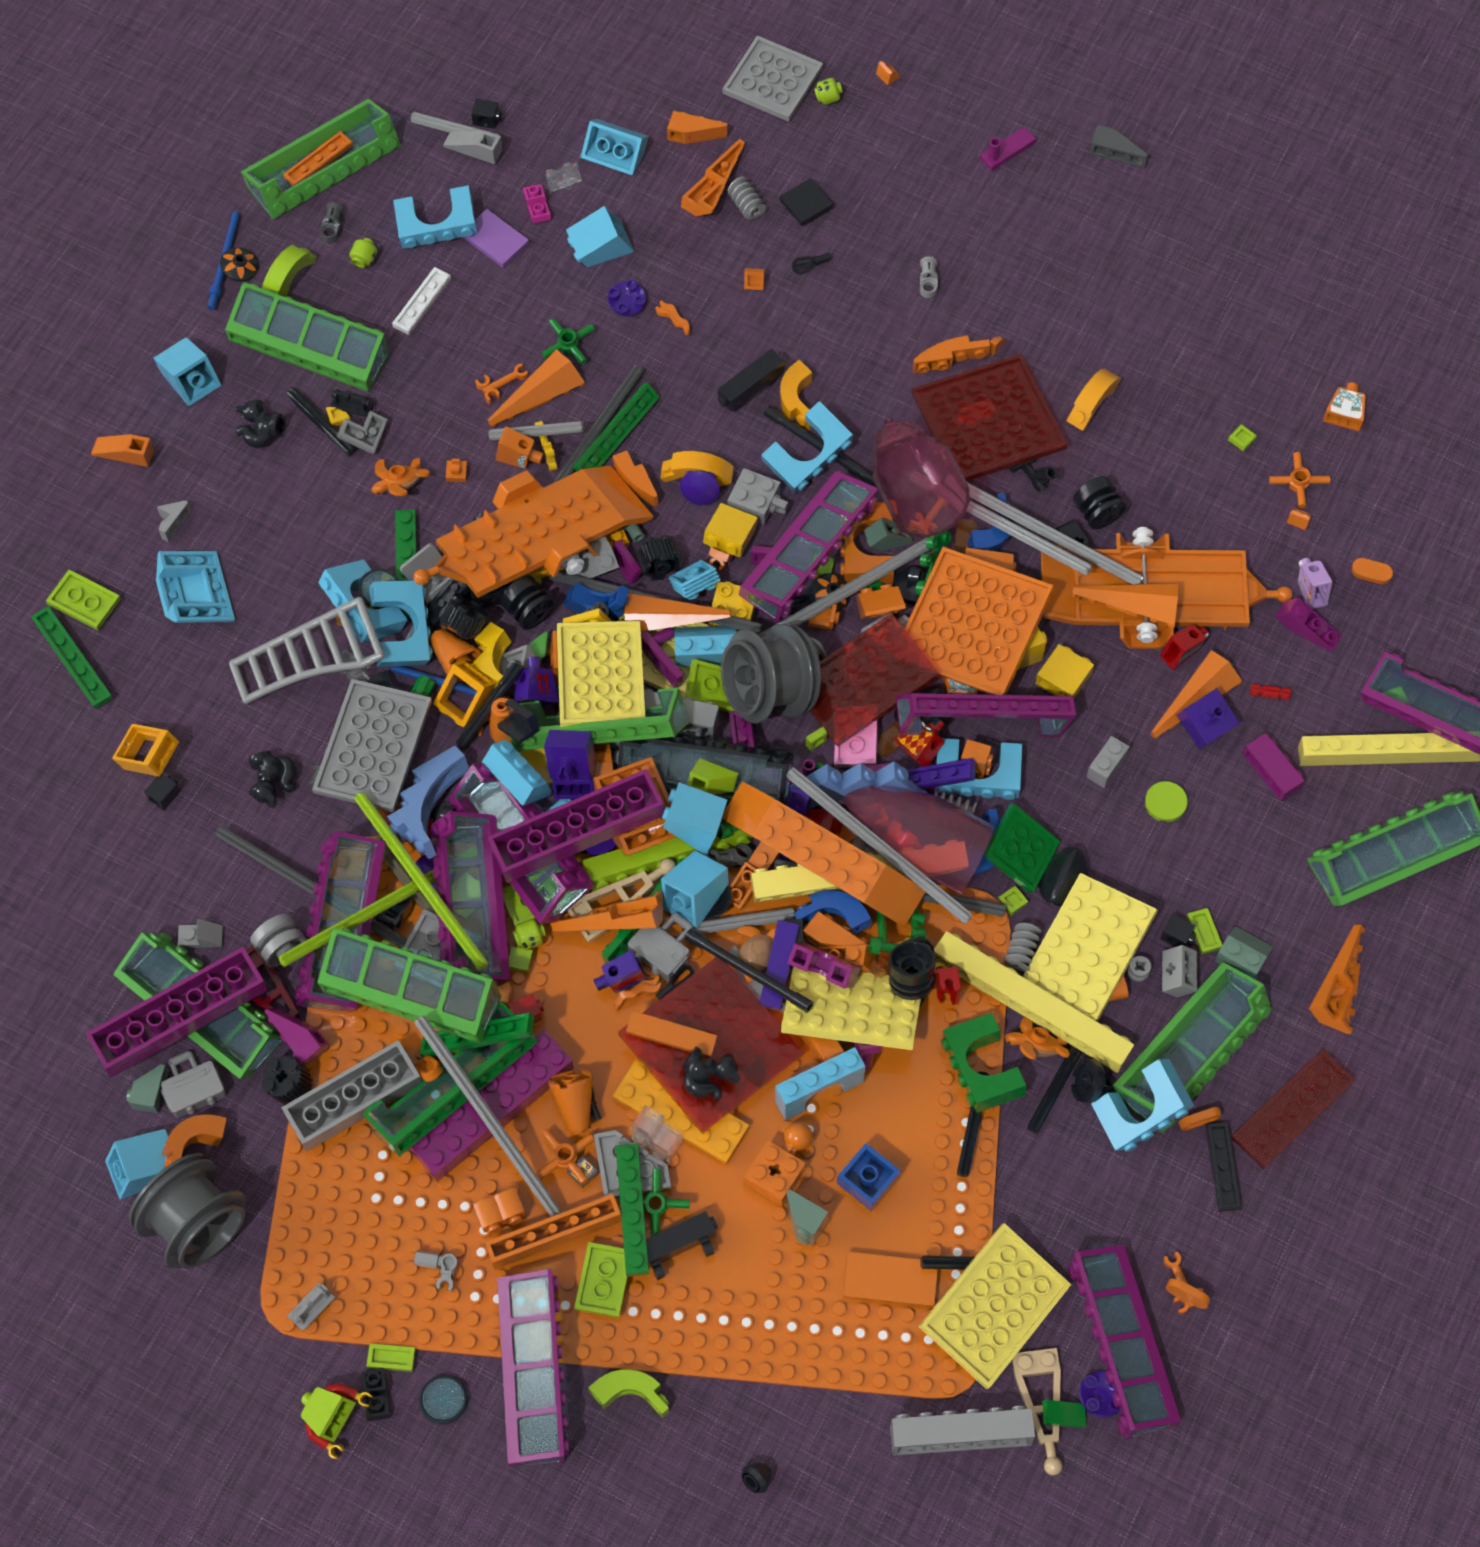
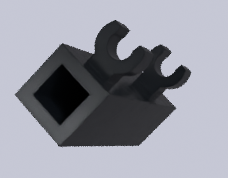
[718,348,785,412]
[646,1211,718,1281]

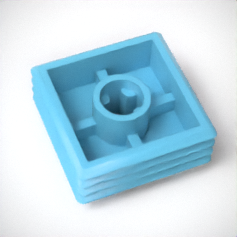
[669,560,721,600]

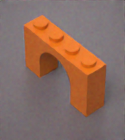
[840,502,894,584]

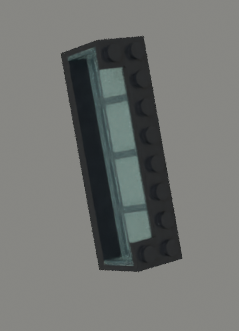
[617,734,794,806]

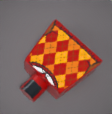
[893,717,945,767]

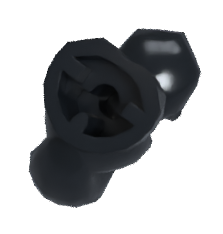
[235,399,286,448]
[249,751,297,808]
[681,1046,740,1100]

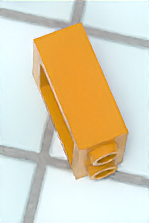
[433,660,495,727]
[112,724,179,777]

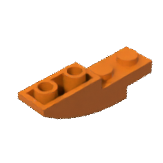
[913,335,990,373]
[729,842,780,909]

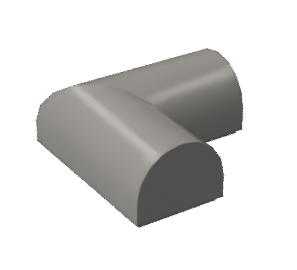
[337,411,388,454]

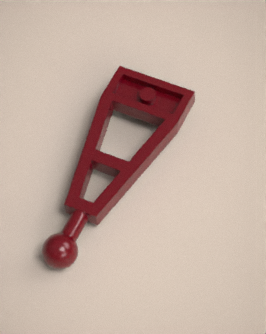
[246,946,300,1018]

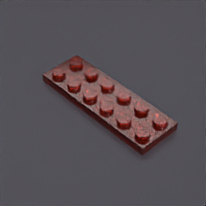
[1231,1050,1355,1170]

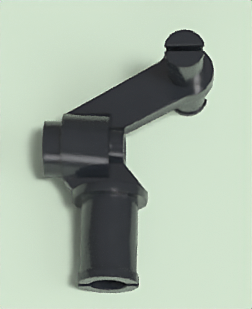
[1009,454,1057,492]

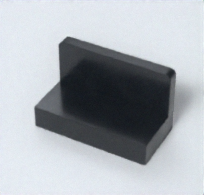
[497,698,540,743]

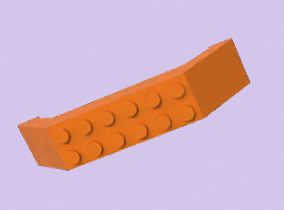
[721,781,926,927]

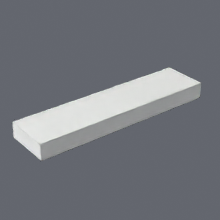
[392,267,451,335]

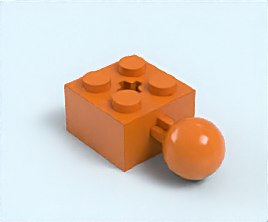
[744,1122,813,1207]

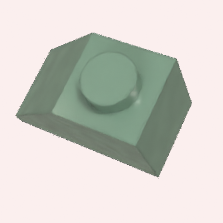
[864,518,913,551]
[127,1064,169,1113]

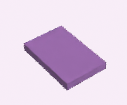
[462,209,529,268]

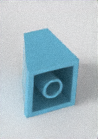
[566,206,634,267]
[154,338,222,406]
[662,783,727,855]
[661,851,729,928]
[105,1129,169,1200]

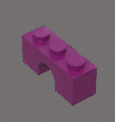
[787,942,861,989]

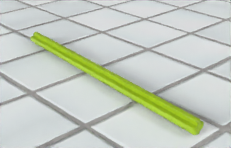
[354,792,488,971]
[278,847,478,967]

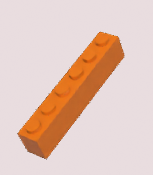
[485,1194,622,1270]

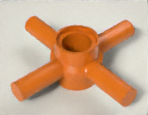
[1269,452,1331,508]
[536,1129,595,1185]

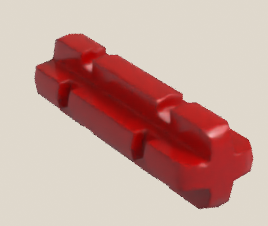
[1250,683,1291,700]

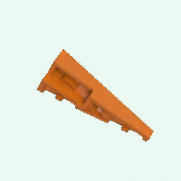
[681,139,745,217]
[488,350,585,427]
[1072,584,1178,628]
[624,593,732,632]
[1151,650,1242,739]
[550,890,663,931]
[1309,924,1365,1034]

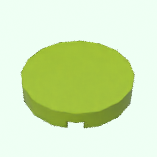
[1145,781,1188,822]

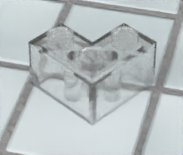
[631,1105,684,1163]

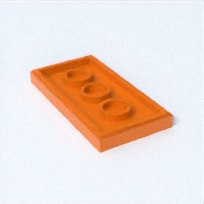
[843,1251,938,1308]

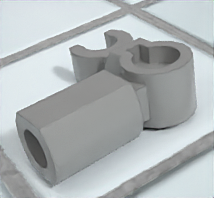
[414,1250,458,1292]

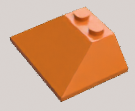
[593,757,676,856]

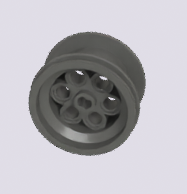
[721,624,821,724]
[129,1153,246,1269]

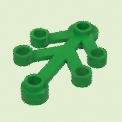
[916,527,951,596]

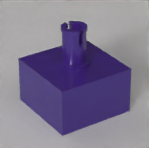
[1177,688,1240,750]
[544,730,596,783]

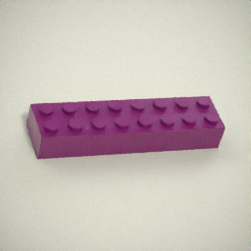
[488,769,664,883]
[85,947,267,1078]
[409,1029,574,1182]

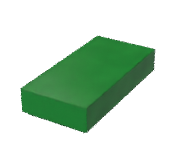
[1042,1400,1086,1429]

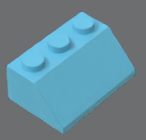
[580,119,649,175]
[674,626,737,667]
[482,739,552,806]

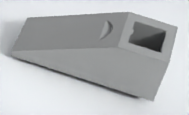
[443,130,503,164]

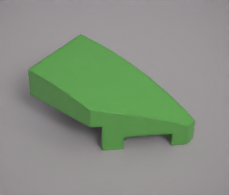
[529,631,550,664]

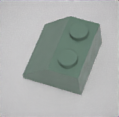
[1215,926,1273,979]
[786,1189,828,1246]

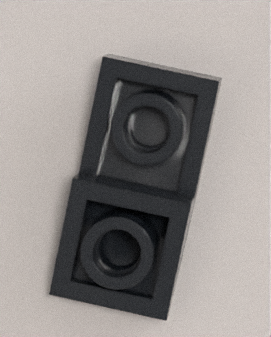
[362,1368,391,1421]

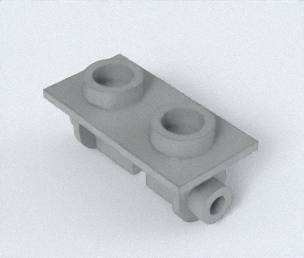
[287,1283,335,1331]

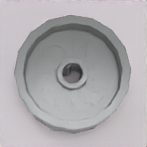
[250,914,307,967]

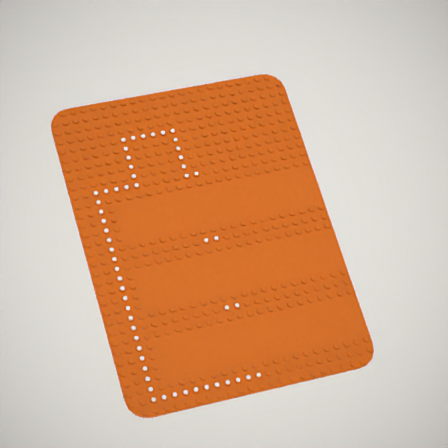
[260,836,1011,1400]

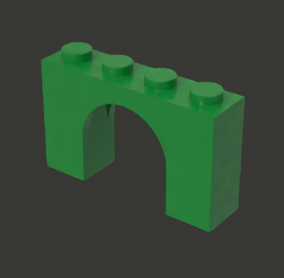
[940,1013,1026,1113]

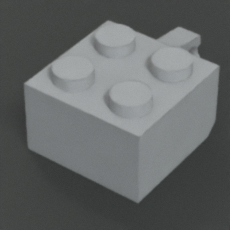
[727,468,788,525]

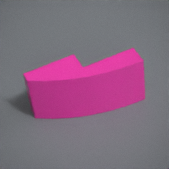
[523,184,551,224]

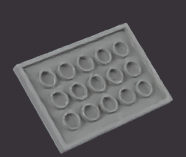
[312,679,432,812]

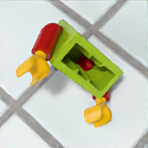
[301,1383,373,1459]

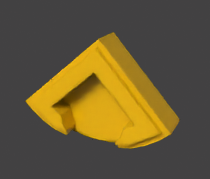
[326,407,351,427]

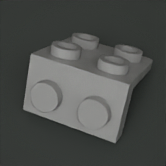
[400,543,451,604]

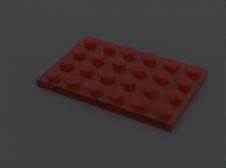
[810,613,940,747]

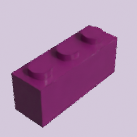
[1243,733,1305,802]

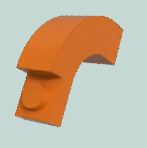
[161,1115,226,1168]

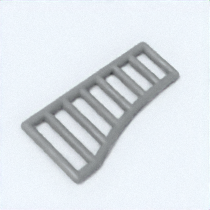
[229,597,385,704]

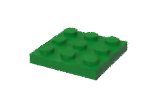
[982,804,1060,893]

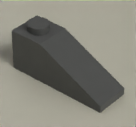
[1090,125,1148,168]

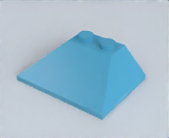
[156,551,235,623]

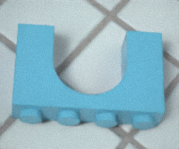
[393,185,478,249]
[761,401,853,493]
[318,559,407,643]
[369,580,432,667]
[935,738,1022,800]
[775,1047,865,1121]
[1091,1059,1194,1152]

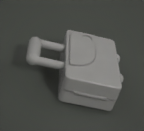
[628,913,693,981]
[161,1051,227,1118]

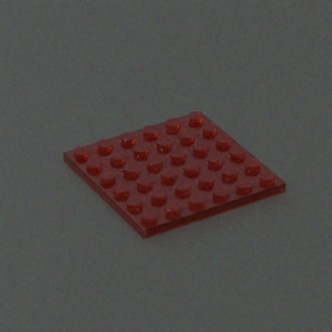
[911,354,1068,481]
[618,957,804,1134]

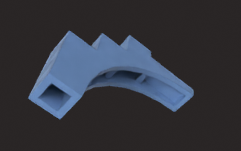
[387,746,469,859]
[789,762,930,814]

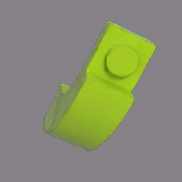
[262,245,317,297]
[588,1369,670,1419]

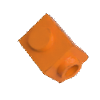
[808,604,840,631]

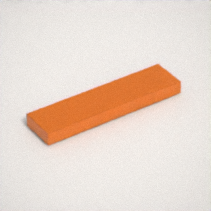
[283,131,354,187]
[626,1011,717,1058]

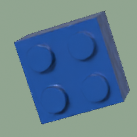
[837,1143,901,1212]

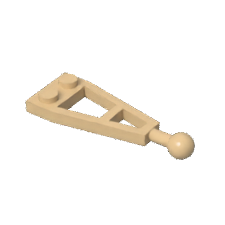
[567,859,676,943]
[1012,1348,1063,1476]

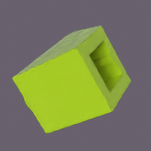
[687,758,739,795]

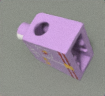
[1298,558,1332,609]

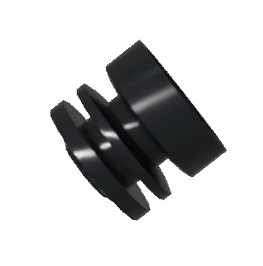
[1073,476,1127,530]
[500,575,556,630]
[889,941,935,1000]

